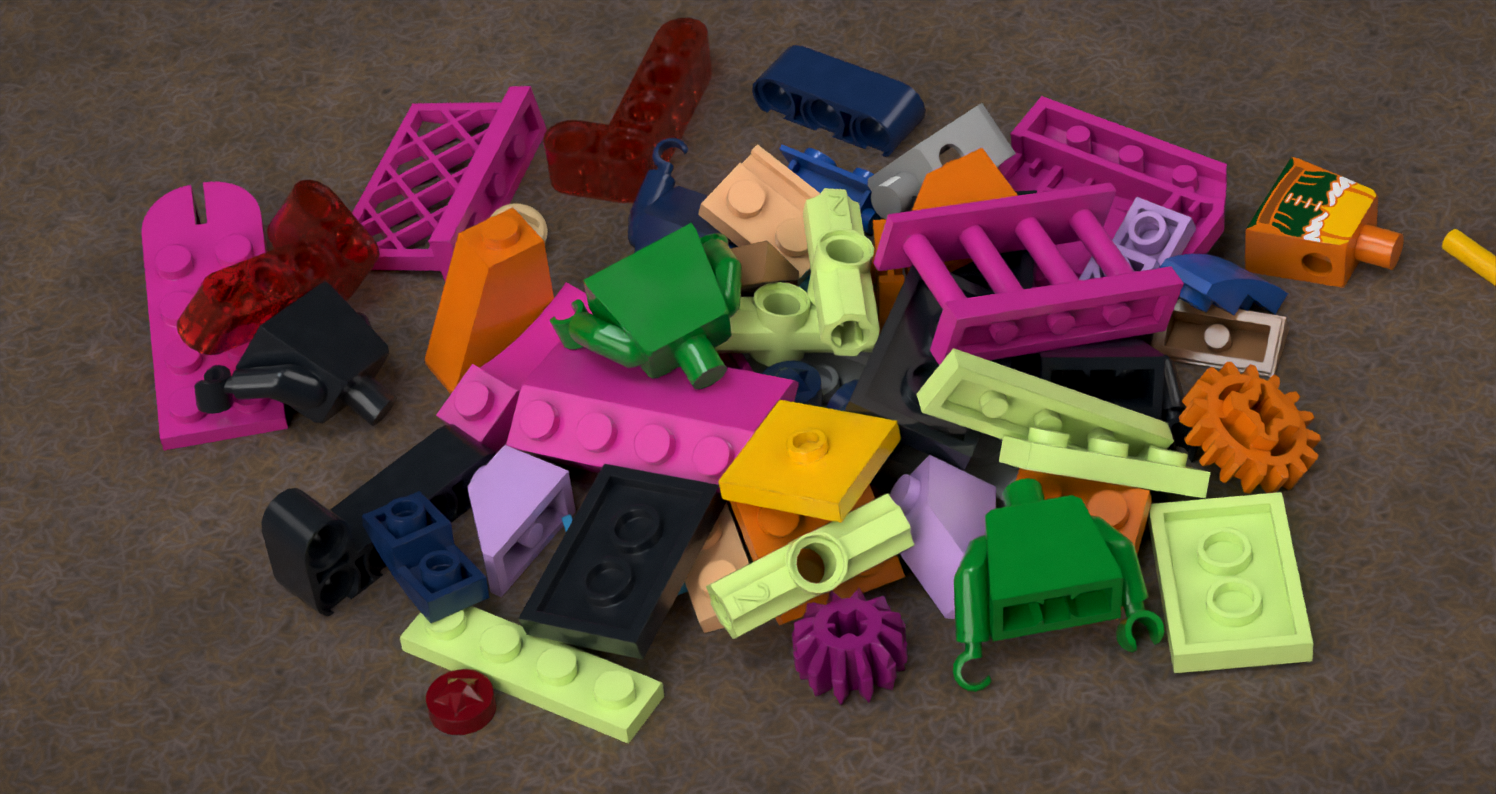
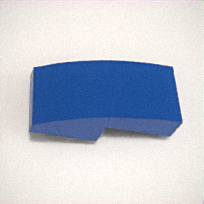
[1160,254,1288,316]

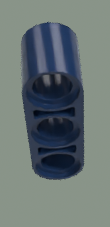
[752,45,926,157]

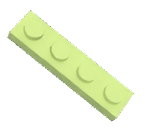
[917,348,1174,459]
[400,606,665,744]

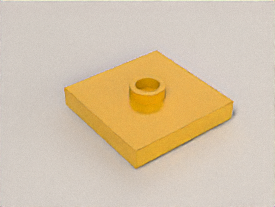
[718,400,901,523]

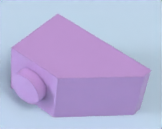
[467,445,576,597]
[890,455,996,619]

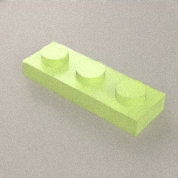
[999,427,1210,498]

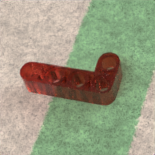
[543,18,713,203]
[177,179,380,355]

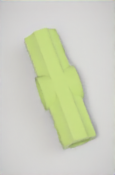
[803,188,880,357]
[715,282,878,367]
[706,493,914,639]

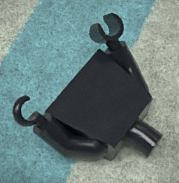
[194,281,397,426]
[999,336,1199,469]

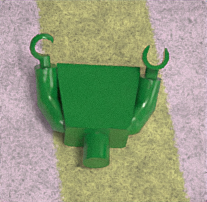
[549,223,742,390]
[952,478,1164,692]

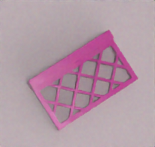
[328,86,547,281]

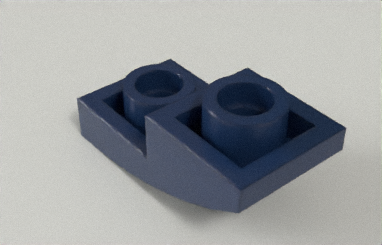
[361,491,489,623]

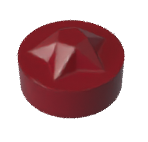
[426,669,496,735]

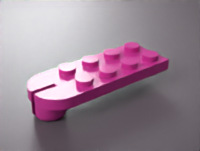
[141,182,288,450]

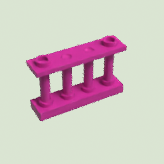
[873,182,1184,365]

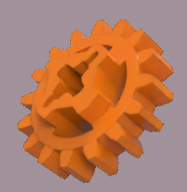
[1179,362,1321,494]

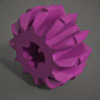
[792,588,908,705]

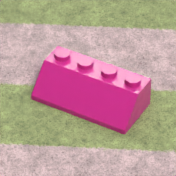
[506,340,799,501]

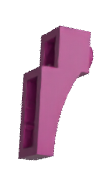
[436,282,592,453]

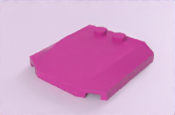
[998,96,1227,287]

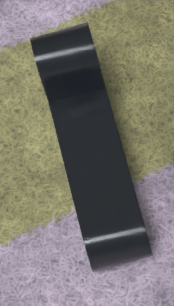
[261,424,497,616]

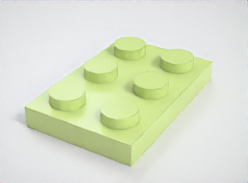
[1148,492,1313,674]

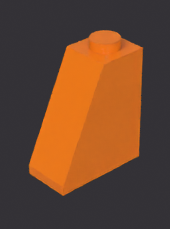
[425,207,554,394]

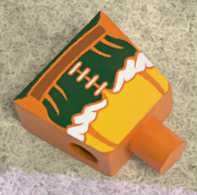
[1245,157,1404,288]

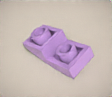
[1079,197,1196,280]

